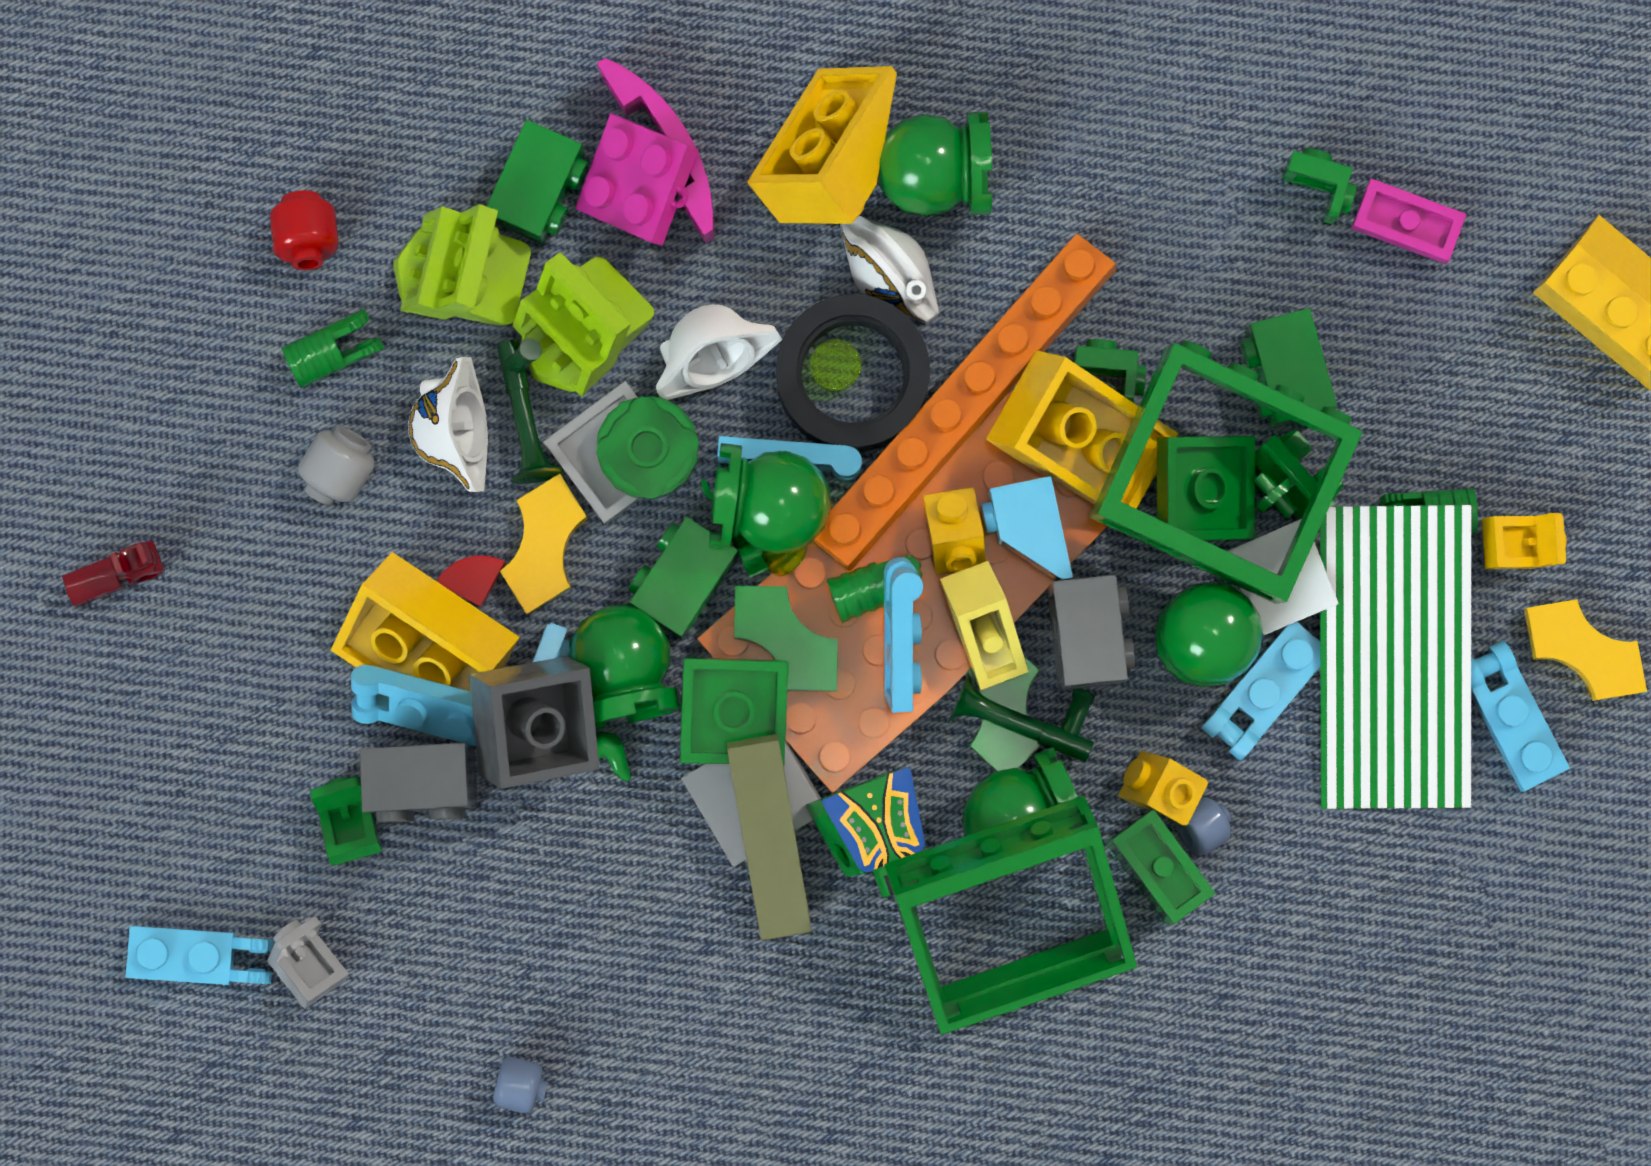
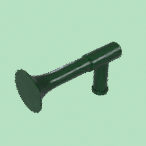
[497,338,563,485]
[948,673,1095,763]

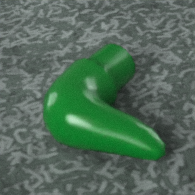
[596,732,631,782]

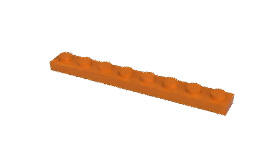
[813,233,1116,571]

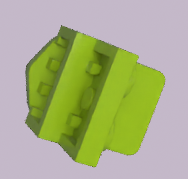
[393,204,531,326]
[512,252,654,397]

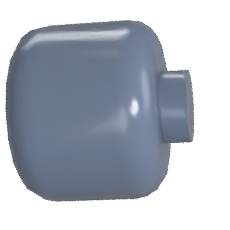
[1174,797,1231,856]
[493,1057,548,1113]

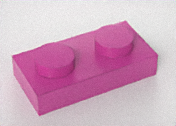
[1351,178,1467,265]

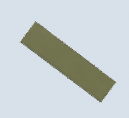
[726,734,812,941]

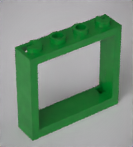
[1089,340,1363,604]
[884,796,1137,1035]

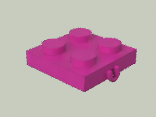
[575,113,699,246]

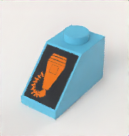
[981,476,1073,581]

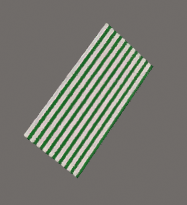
[1320,505,1471,809]

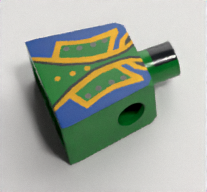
[806,767,925,898]

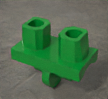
[1253,430,1343,520]

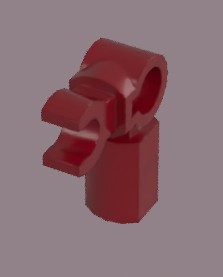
[62,541,165,607]

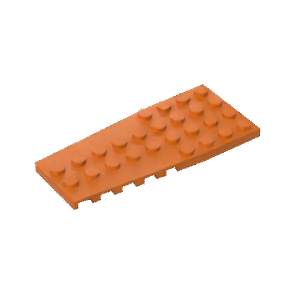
[697,390,1157,794]

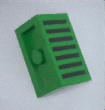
[1105,809,1216,925]

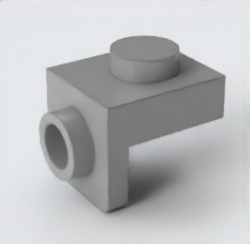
[267,916,349,1009]

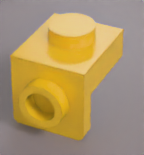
[923,487,986,574]
[1481,513,1567,569]
[1118,750,1208,826]

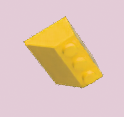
[1533,215,1651,390]
[331,552,520,692]

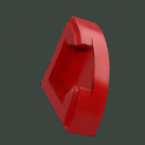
[437,556,506,608]

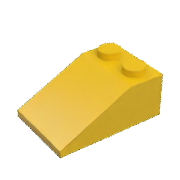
[747,66,897,224]
[986,350,1179,509]

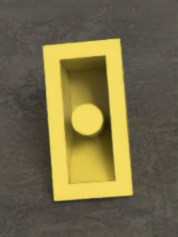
[940,561,1029,690]

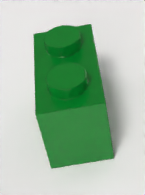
[487,119,589,245]
[1240,308,1337,428]
[628,516,739,640]

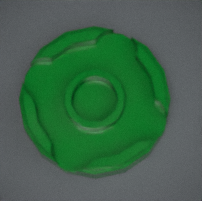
[596,396,699,499]

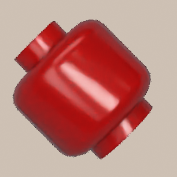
[270,190,339,271]

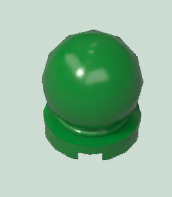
[878,112,992,217]
[709,443,831,554]
[1154,581,1263,687]
[569,605,681,729]
[961,747,1078,869]

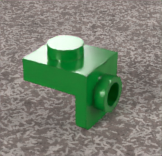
[1282,148,1357,225]
[1073,339,1146,403]
[310,777,382,866]

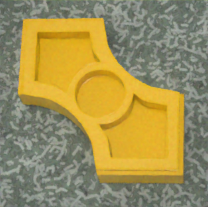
[500,474,588,615]
[1524,599,1647,701]

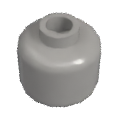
[298,426,375,505]

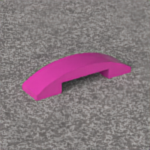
[597,58,714,244]

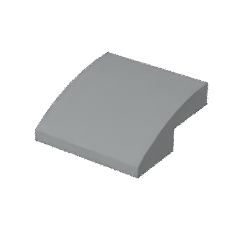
[681,740,821,867]

